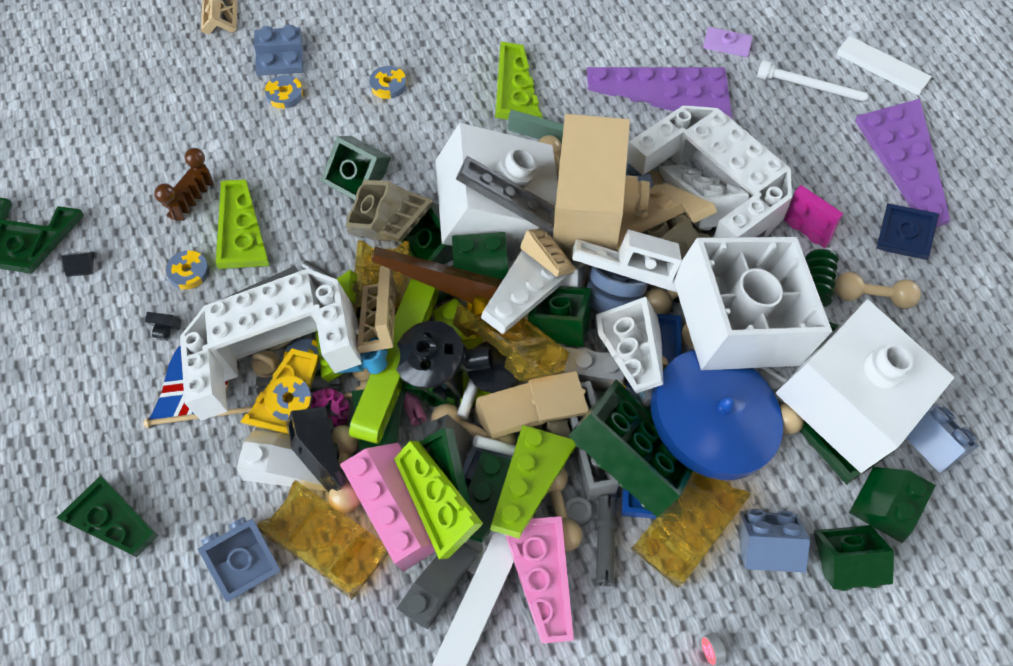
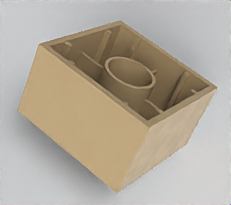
[553,114,650,261]

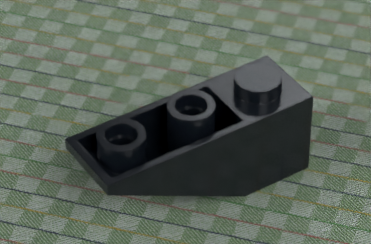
[286,407,346,493]

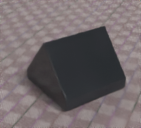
[61,251,94,277]

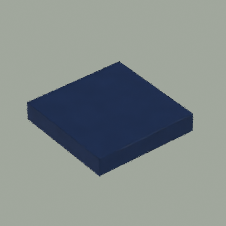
[876,203,939,260]

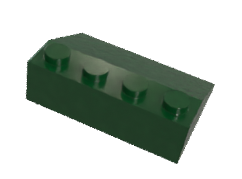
[569,379,693,517]

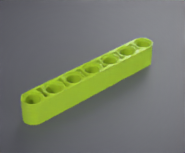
[349,278,439,444]

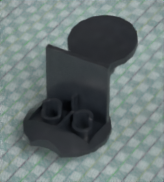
[396,320,524,399]

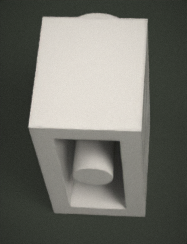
[618,229,682,283]

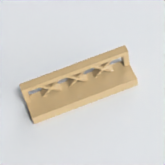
[201,0,237,34]
[357,266,397,354]

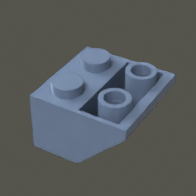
[906,405,979,473]
[739,509,810,573]

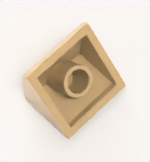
[473,383,545,439]

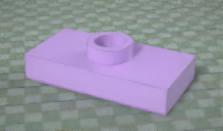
[703,27,753,57]

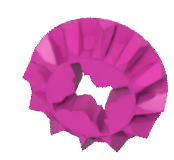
[310,388,350,428]

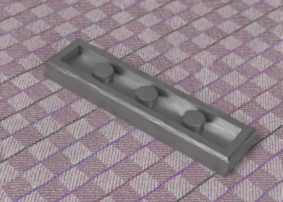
[456,156,555,233]

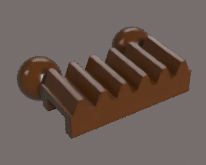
[154,148,214,221]

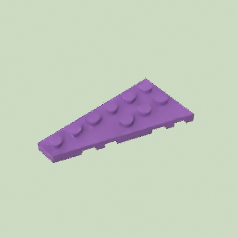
[587,67,732,119]
[855,99,950,227]

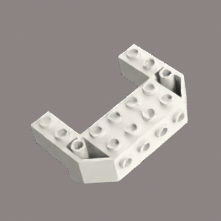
[627,105,792,238]
[180,269,362,421]

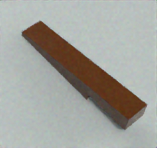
[371,247,527,315]

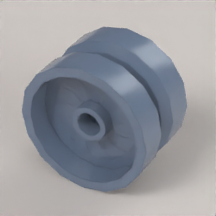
[587,266,648,313]

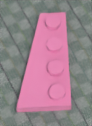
[505,516,574,644]

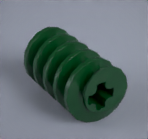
[805,249,839,307]

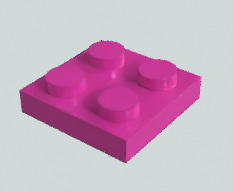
[784,185,843,248]

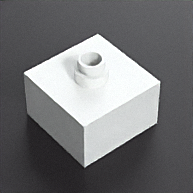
[436,123,558,258]
[673,237,832,370]
[776,299,955,473]

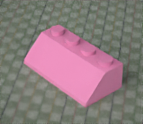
[340,443,436,572]

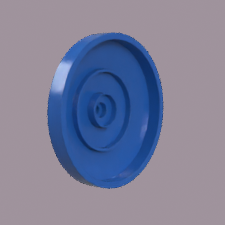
[651,350,783,480]

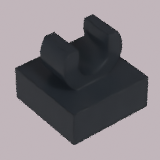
[145,312,182,341]

